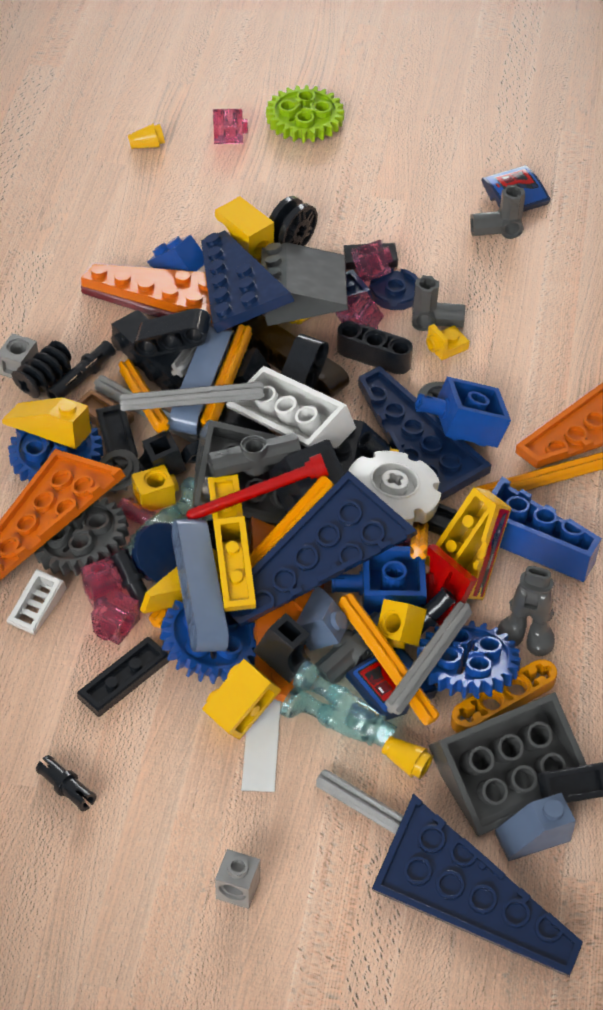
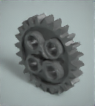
[34,497,129,577]

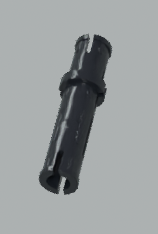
[46,340,116,399]

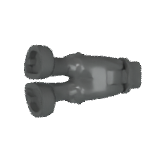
[497,566,555,656]

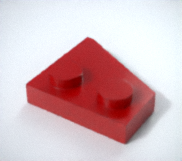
[426,544,478,625]

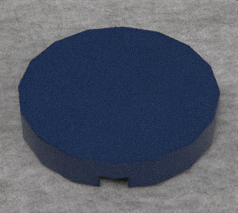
[369,268,419,310]
[131,522,177,583]

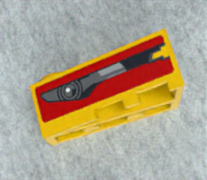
[425,487,511,600]

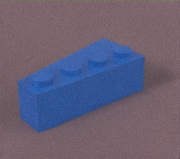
[492,476,602,582]

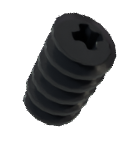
[11,341,71,398]

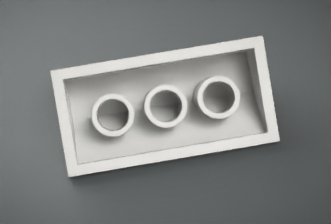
[226,366,356,448]

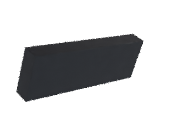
[77,636,169,717]

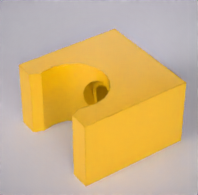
[215,196,274,264]

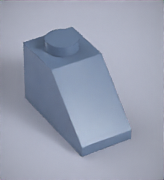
[296,586,350,651]
[495,793,576,861]

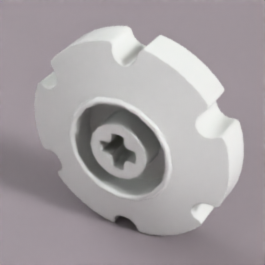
[348,451,441,526]

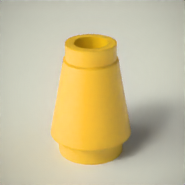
[128,123,165,149]
[382,736,433,779]

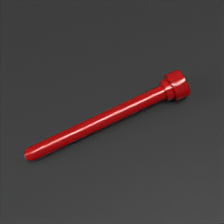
[186,453,329,519]

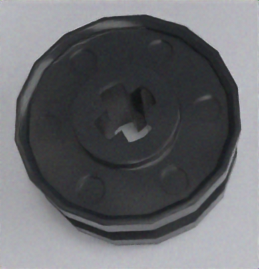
[269,196,318,246]

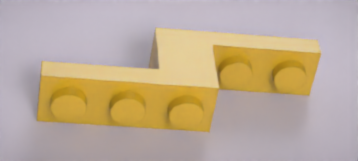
[208,474,256,612]

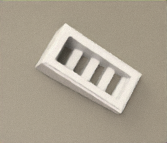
[7,569,67,635]

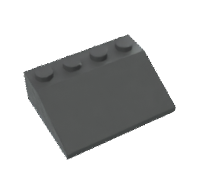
[261,243,348,326]
[192,420,307,526]
[428,692,587,836]

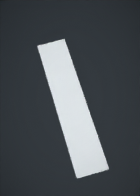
[241,665,281,792]

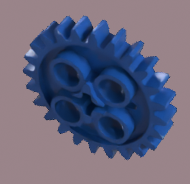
[8,421,104,482]
[160,592,256,684]
[417,621,521,699]

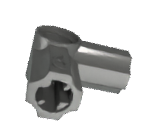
[470,185,525,239]
[412,275,465,331]

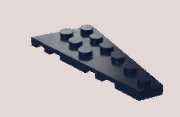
[201,230,294,333]
[358,366,492,502]
[222,471,417,627]
[372,793,583,978]

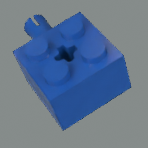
[415,376,511,448]
[331,546,427,616]

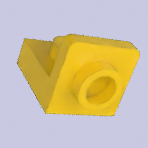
[426,324,470,361]

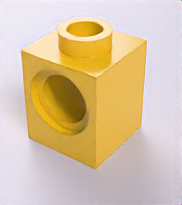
[131,464,179,514]
[377,599,427,650]

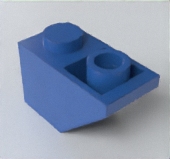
[147,234,204,271]

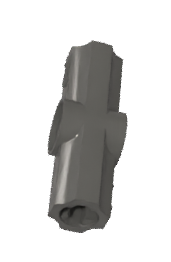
[207,432,301,478]
[311,611,381,689]

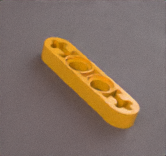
[451,659,557,733]

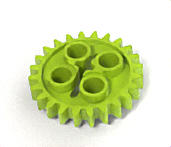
[266,85,344,143]

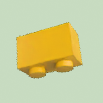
[202,659,281,740]

